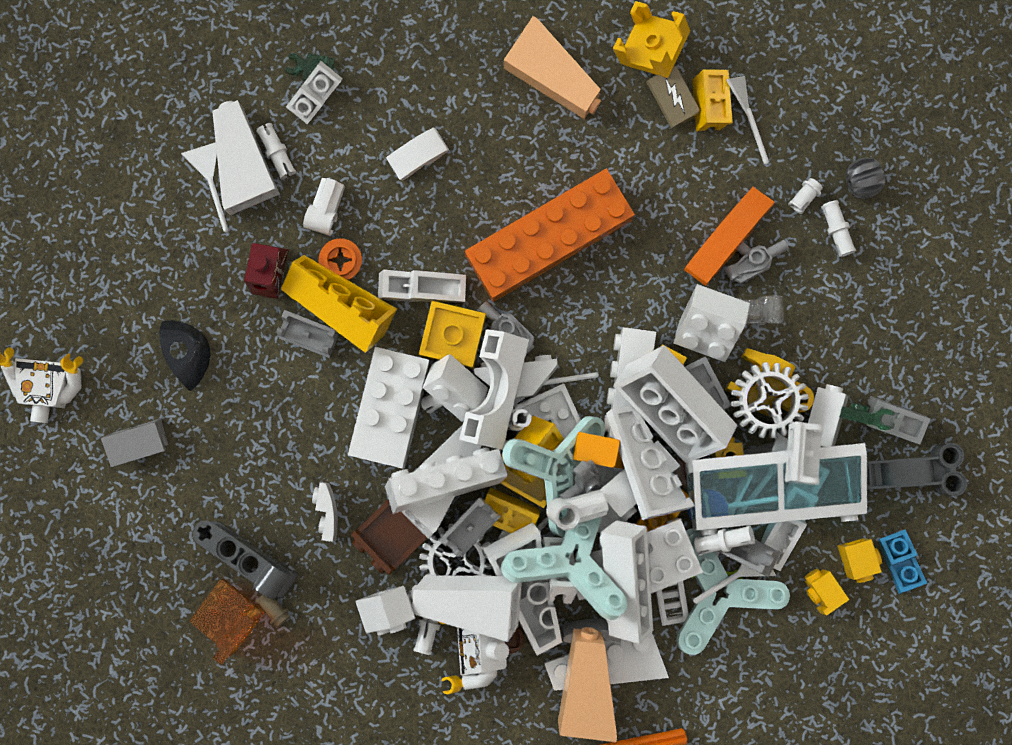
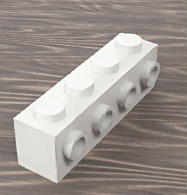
[385,447,508,514]
[600,521,653,644]

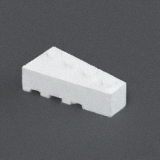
[483,522,562,655]

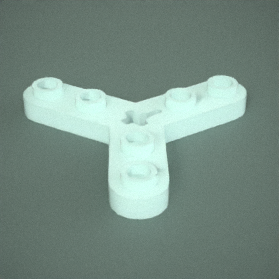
[502,416,605,538]
[501,517,627,620]
[677,528,790,655]

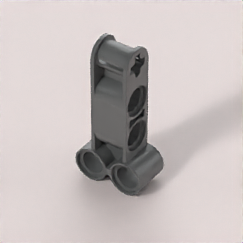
[851,443,967,496]
[193,521,299,599]

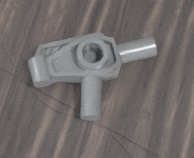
[724,240,789,284]
[479,301,534,355]
[559,460,601,499]

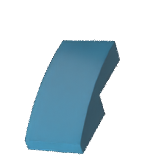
[879,530,927,594]

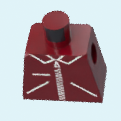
[244,243,289,299]

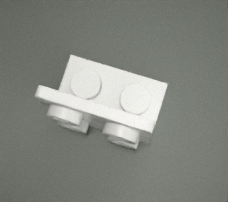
[647,518,703,593]

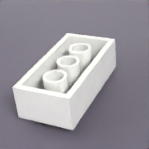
[613,345,737,464]
[348,347,431,469]

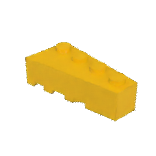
[281,255,397,353]

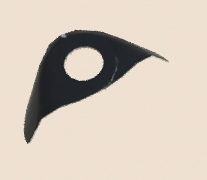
[159,320,211,391]

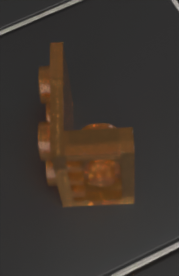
[190,579,266,665]

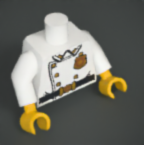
[0,347,83,423]
[439,622,509,694]

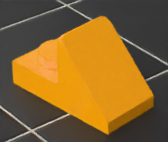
[573,432,624,469]

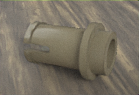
[256,595,290,628]

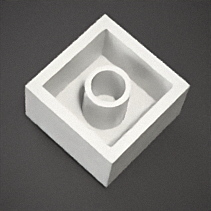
[673,284,750,362]

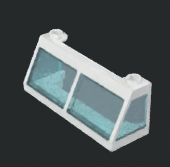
[685,443,867,536]

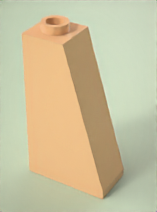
[504,16,601,119]
[558,627,617,742]

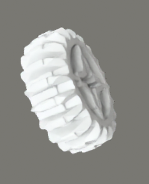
[730,362,809,438]
[419,524,493,578]

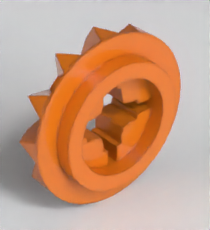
[319,238,363,280]

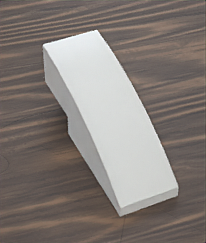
[378,270,466,303]

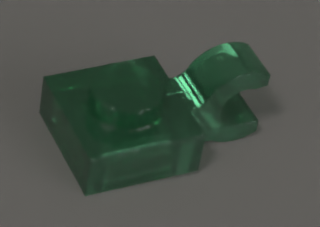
[839,402,895,430]

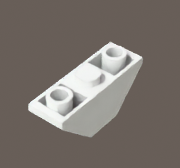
[474,355,558,399]

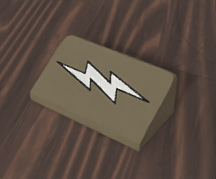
[646,66,700,129]

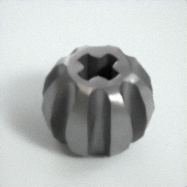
[845,157,885,199]

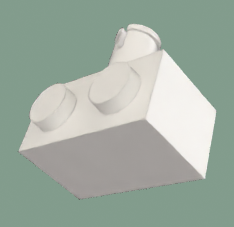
[421,354,488,422]
[355,586,415,636]

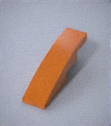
[684,187,775,286]

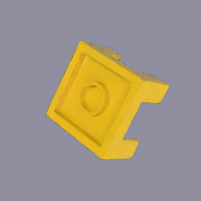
[613,1,690,78]
[419,301,486,370]

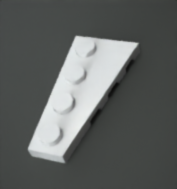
[606,406,695,520]
[544,632,669,691]

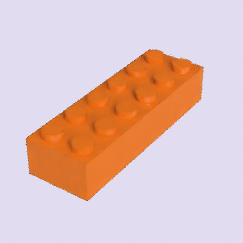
[465,168,635,302]

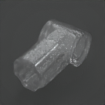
[742,295,784,326]

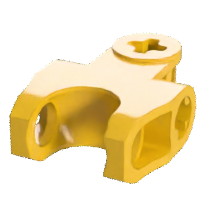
[725,348,814,417]

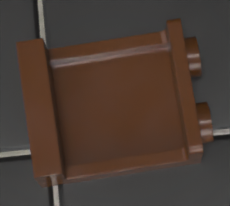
[350,499,427,575]

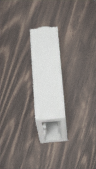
[213,100,280,215]
[401,425,482,539]
[410,575,522,642]

